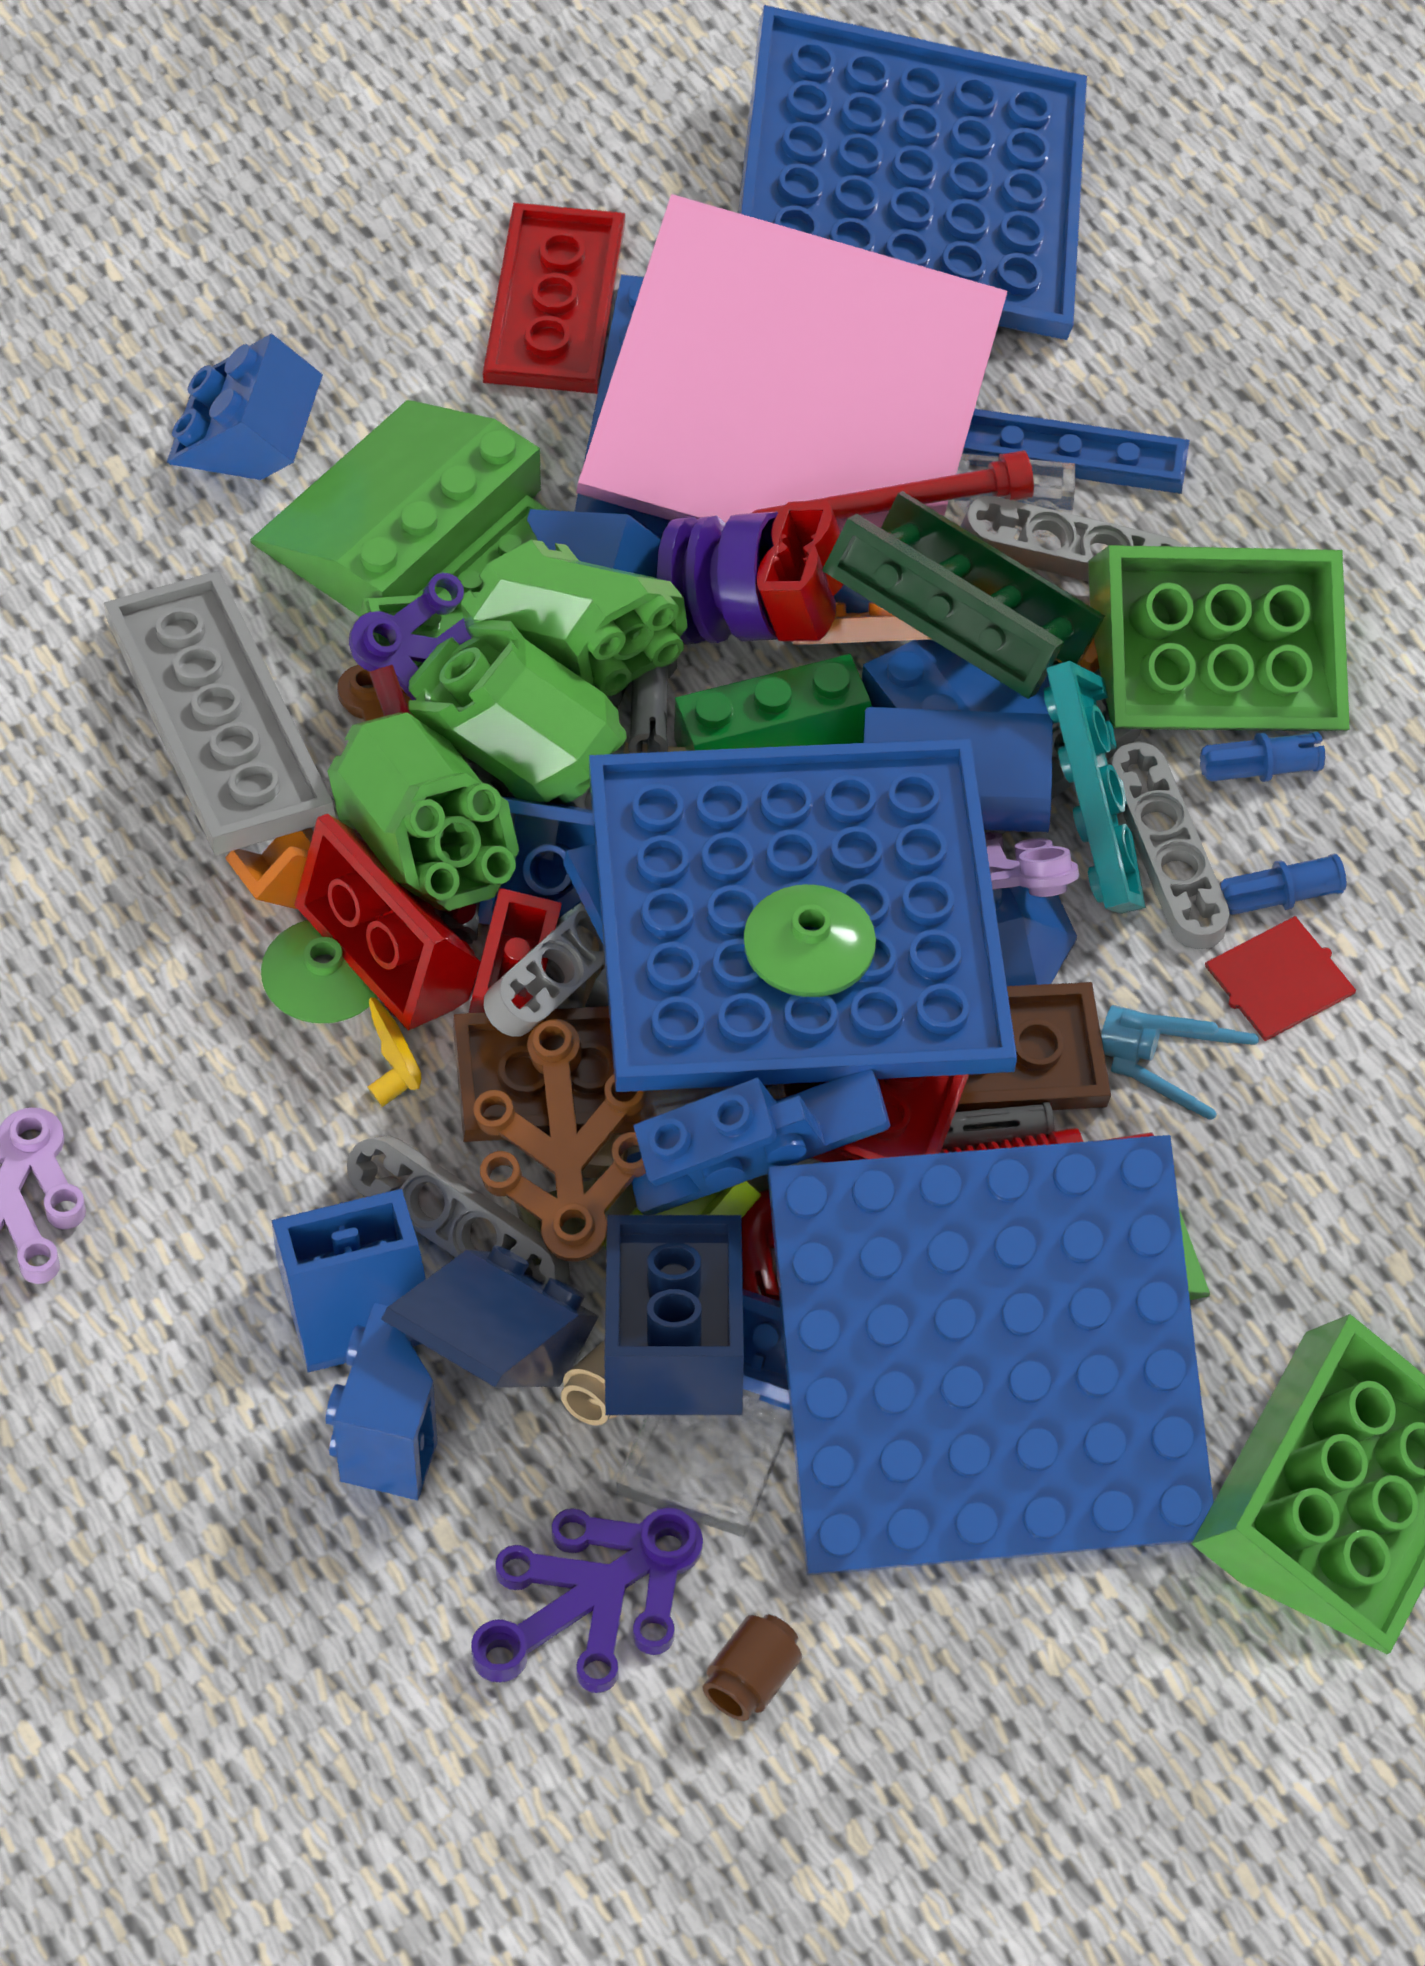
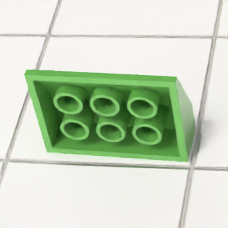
[250,400,541,617]
[1088,545,1350,731]
[1191,1314,1425,1654]

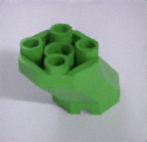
[461,540,687,696]
[409,620,627,803]
[327,713,519,911]

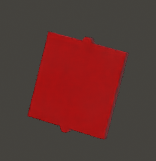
[1205,916,1356,1041]

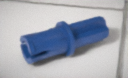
[1200,731,1325,782]
[1219,853,1347,915]

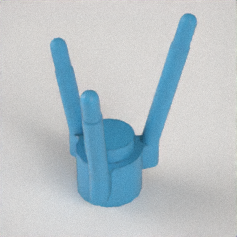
[1101,1004,1259,1119]

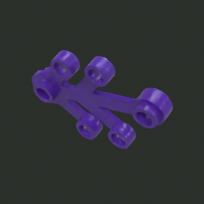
[349,573,570,700]
[471,1508,703,1693]

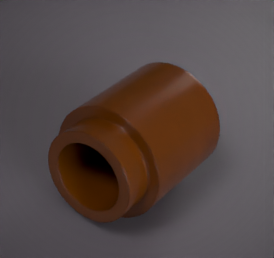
[703,1614,802,1721]

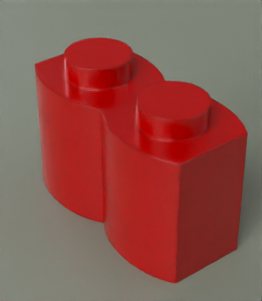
[757,501,844,641]

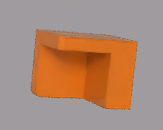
[225,828,314,909]

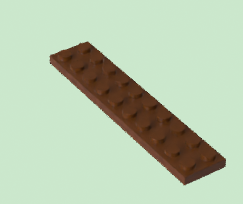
[453,982,1111,1142]

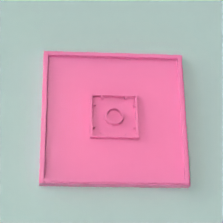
[576,194,1008,532]

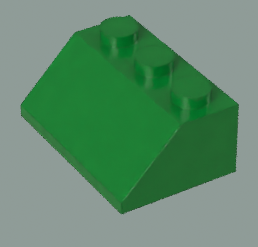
[674,654,872,751]

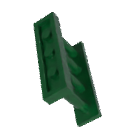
[822,491,1105,699]

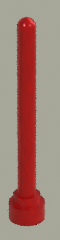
[752,450,1034,520]

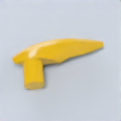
[367,997,422,1107]

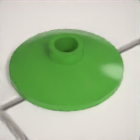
[744,884,876,997]
[261,920,378,1023]

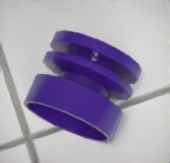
[657,512,778,645]

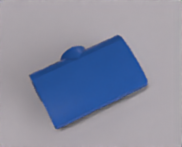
[864,707,1053,833]

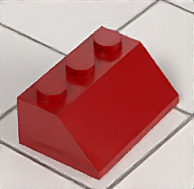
[294,813,481,1031]

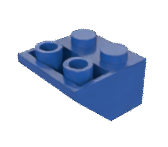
[167,333,323,480]
[271,1189,426,1373]
[326,1303,438,1501]

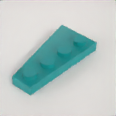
[1044,661,1146,914]

